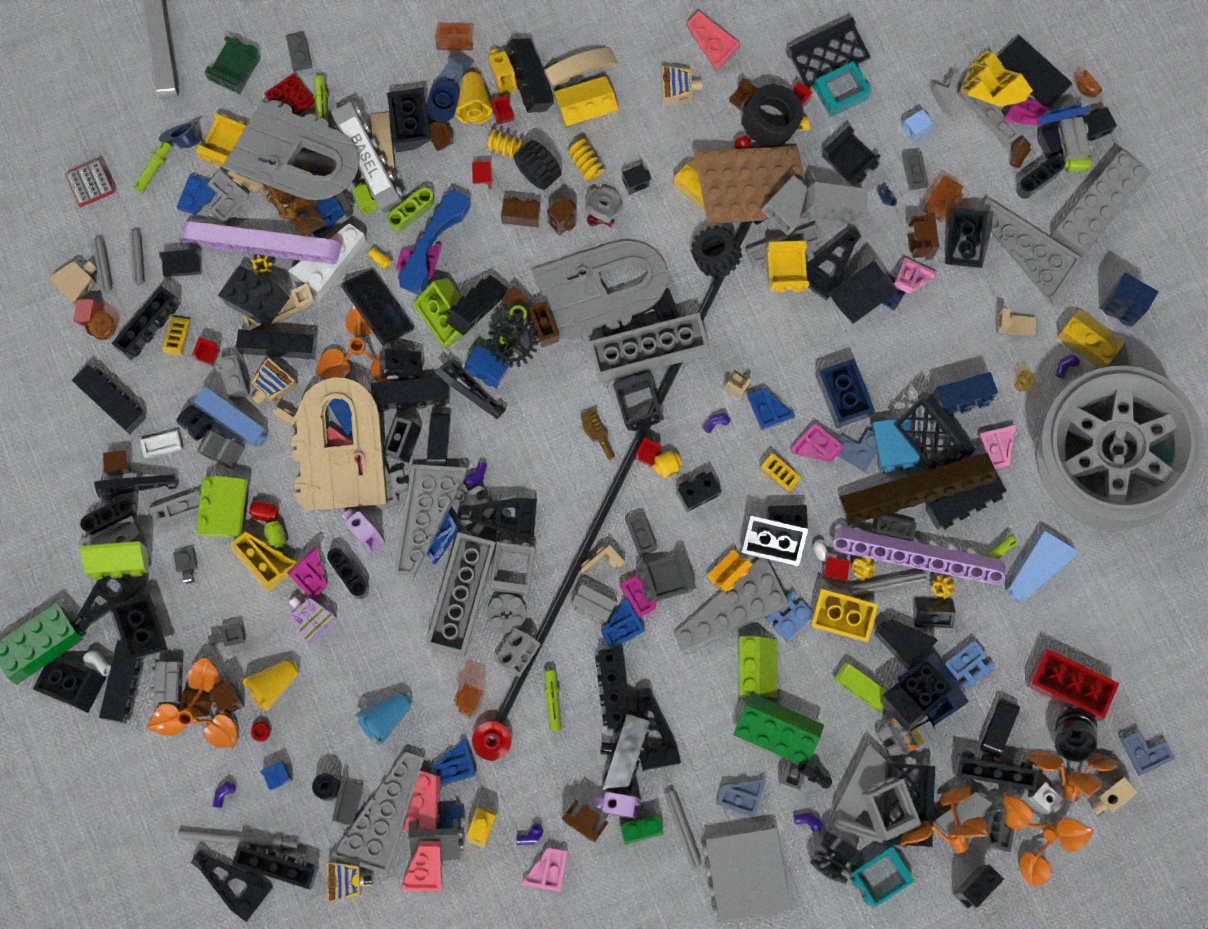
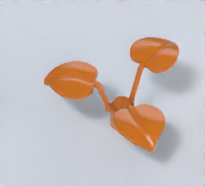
[315,306,397,382]
[147,657,238,748]
[1026,751,1119,802]
[900,786,988,853]
[1002,795,1094,887]

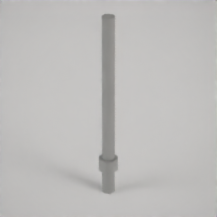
[178,830,299,850]

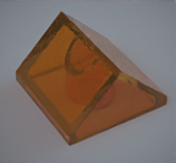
[435,23,474,51]

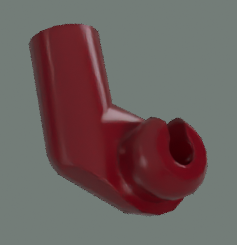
[587,215,615,228]

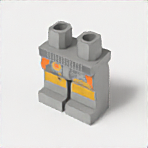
[876,716,939,758]

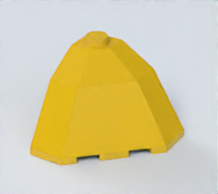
[960,50,1033,106]

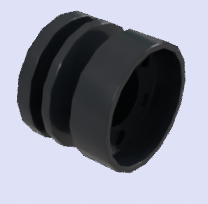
[1055,708,1098,762]
[809,832,863,884]

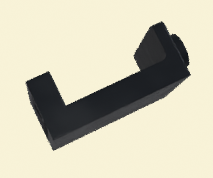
[822,125,881,186]
[953,864,1004,909]

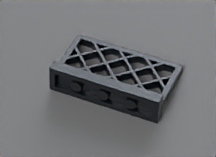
[786,17,871,88]
[893,392,976,470]
[883,763,935,847]

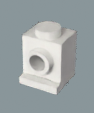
[1029,782,1063,814]

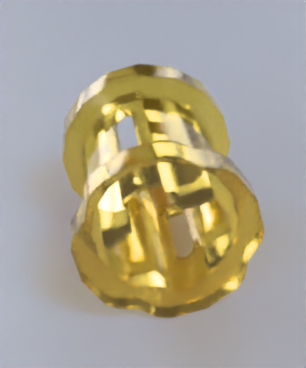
[1014,370,1035,391]

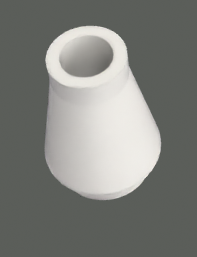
[83,650,111,676]

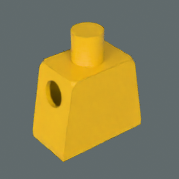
[488,49,517,96]
[466,805,499,848]

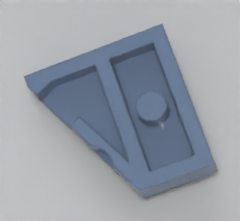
[716,780,766,818]

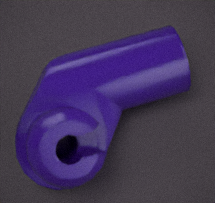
[1055,355,1080,378]
[702,412,731,434]
[464,462,487,486]
[212,781,236,808]
[793,813,822,833]
[517,824,543,845]

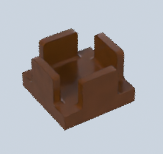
[907,211,939,260]
[562,799,609,843]

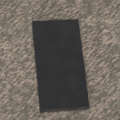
[997,35,1073,108]
[341,269,414,346]

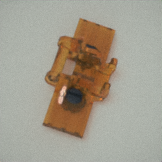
[264,184,326,236]

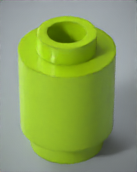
[1063,155,1091,172]
[263,521,287,551]

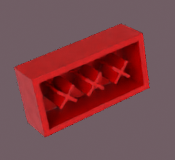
[1027,648,1120,721]

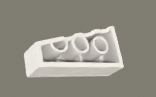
[288,224,366,299]

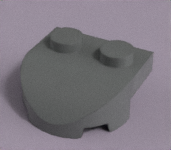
[983,807,1014,852]

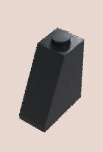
[875,619,938,669]

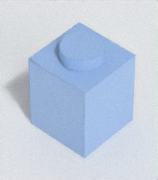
[902,110,933,142]

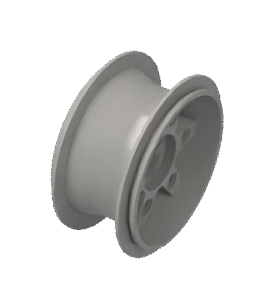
[1037,366,1204,530]

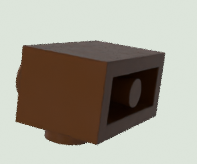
[547,196,577,236]
[501,197,541,228]
[526,301,559,348]
[209,680,244,716]

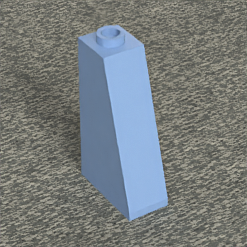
[1006,531,1078,601]

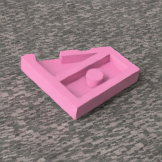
[894,258,937,294]
[979,425,1016,470]
[522,848,568,892]

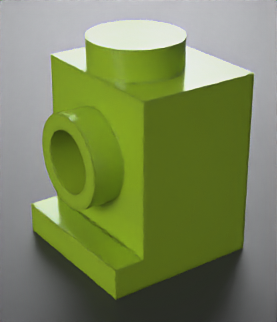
[352,183,379,215]

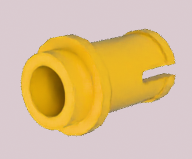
[368,247,393,270]

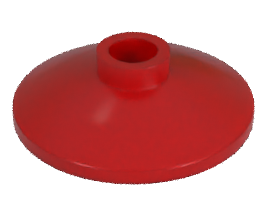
[472,721,512,761]

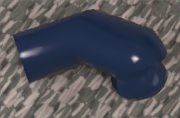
[878,185,897,206]

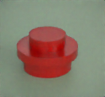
[251,722,271,742]

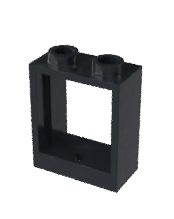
[613,372,664,431]

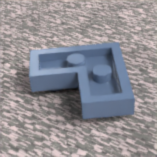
[837,430,877,472]
[1120,731,1175,776]

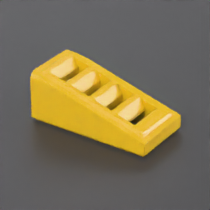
[162,317,191,356]
[760,453,801,493]

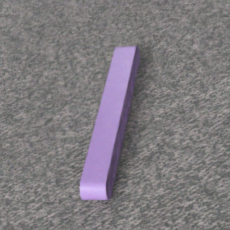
[179,221,342,264]
[833,527,1005,585]

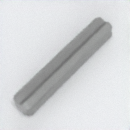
[129,231,144,285]
[92,238,112,292]

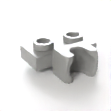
[379,466,408,509]
[453,484,490,527]

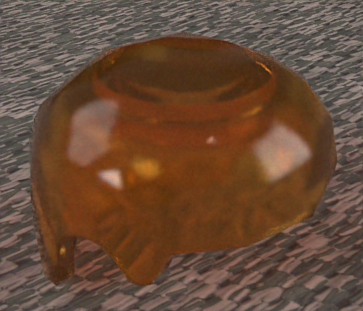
[1076,70,1102,98]
[85,310,117,341]

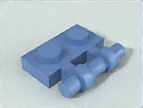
[764,591,813,642]
[943,640,995,691]

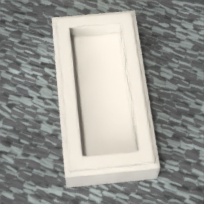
[140,430,183,459]

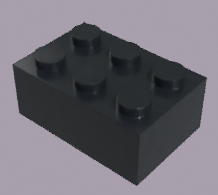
[218,266,290,328]

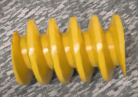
[487,128,524,160]
[568,139,605,181]

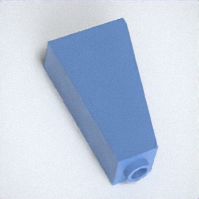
[193,387,267,448]

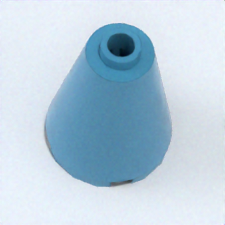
[355,692,411,746]

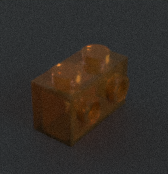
[923,175,964,222]
[454,684,485,718]

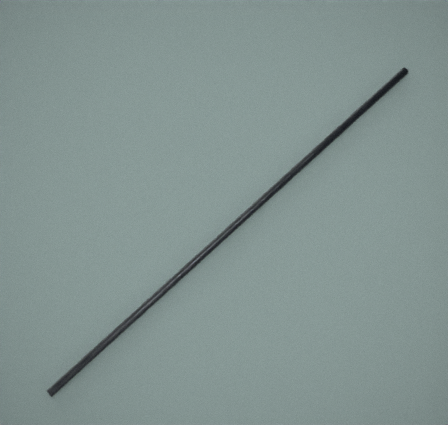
[494,221,753,724]

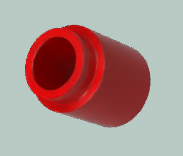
[249,500,279,522]

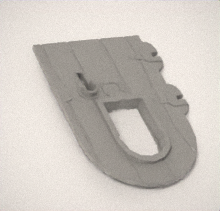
[223,100,359,200]
[532,241,667,342]

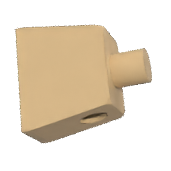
[48,261,97,306]

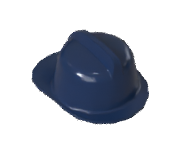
[427,80,459,122]
[158,121,200,148]

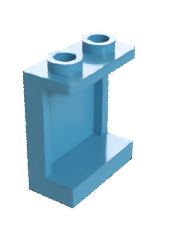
[870,419,919,472]

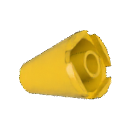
[456,71,493,125]
[242,660,299,712]

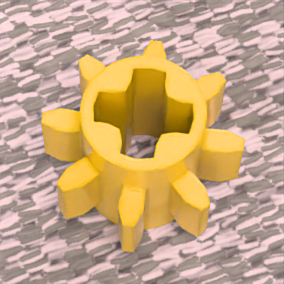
[249,255,274,278]
[851,557,876,581]
[931,574,956,599]

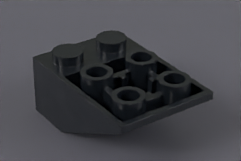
[880,660,954,732]

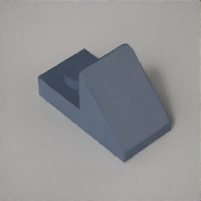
[438,51,474,86]

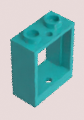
[813,61,871,117]
[850,846,915,908]

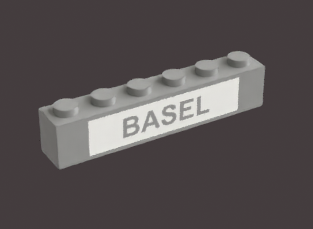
[331,102,404,213]

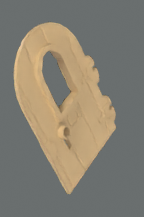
[290,377,387,511]

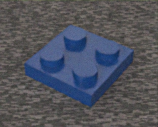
[1038,104,1091,125]

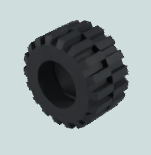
[513,140,562,190]
[691,226,742,278]

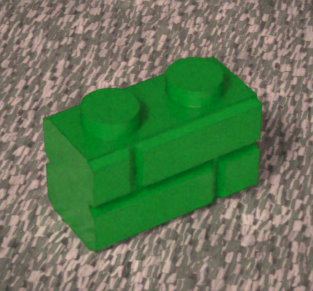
[619,814,664,845]

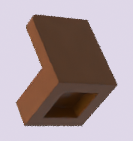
[729,78,758,112]
[429,121,453,151]
[501,286,530,314]
[103,450,131,476]
[179,689,212,717]

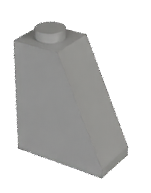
[761,175,807,236]
[933,792,992,844]

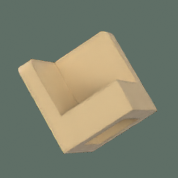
[725,373,752,400]

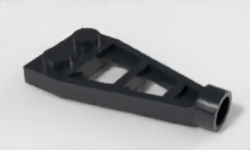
[806,228,861,301]
[602,292,679,337]
[435,359,507,420]
[94,474,176,500]
[458,497,537,537]
[73,574,147,632]
[636,688,681,771]
[191,850,272,922]

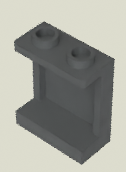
[636,551,697,604]
[409,819,464,861]

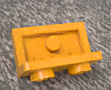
[706,550,753,592]

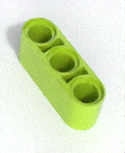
[387,187,434,232]
[497,305,527,357]
[834,663,887,712]

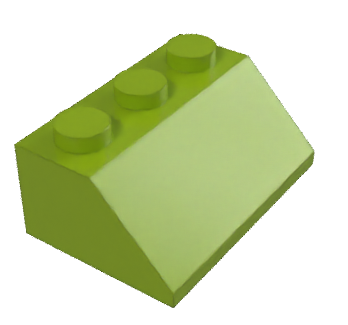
[413,278,479,348]
[196,476,247,539]
[80,541,148,580]
[738,636,777,699]

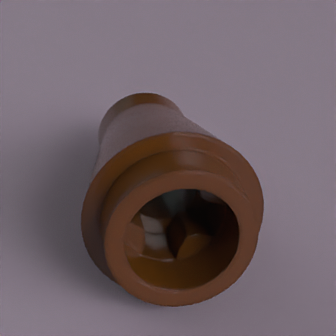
[1010,139,1031,168]

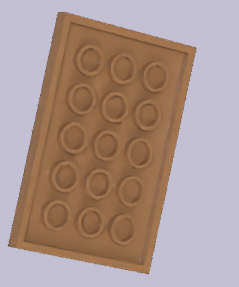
[694,146,807,224]

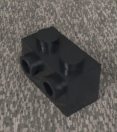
[379,349,423,380]
[383,417,422,463]
[676,472,722,513]
[766,505,808,528]

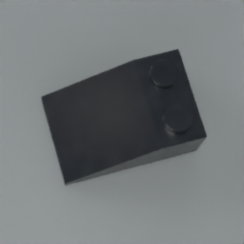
[945,208,994,268]
[110,594,168,661]
[33,657,107,713]

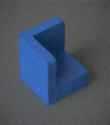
[260,761,292,790]

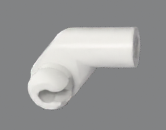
[813,539,837,562]

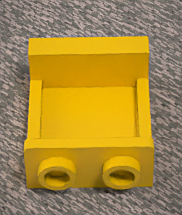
[196,113,247,170]
[766,241,809,293]

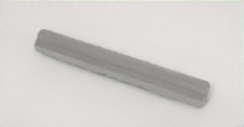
[850,572,926,596]
[665,791,701,868]
[835,817,907,850]

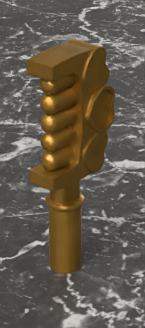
[581,408,615,460]

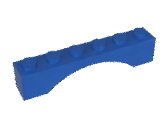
[398,189,471,296]

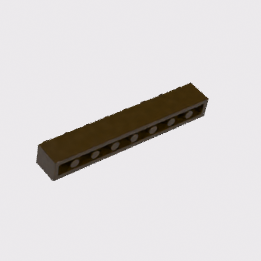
[840,452,996,525]

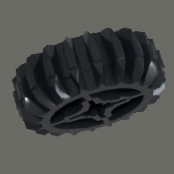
[487,316,539,368]

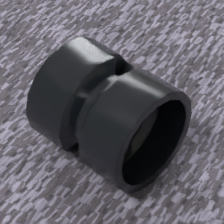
[176,404,213,441]
[312,773,340,801]

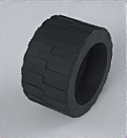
[742,84,803,147]

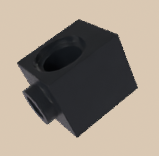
[622,164,651,195]

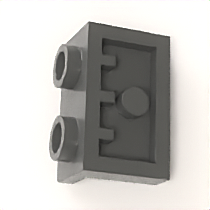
[875,515,916,541]

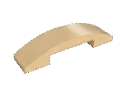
[544,48,617,87]
[371,112,396,182]
[242,283,315,330]

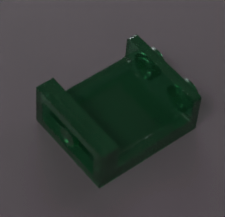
[204,36,261,95]

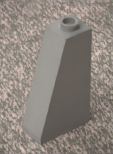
[833,745,899,821]

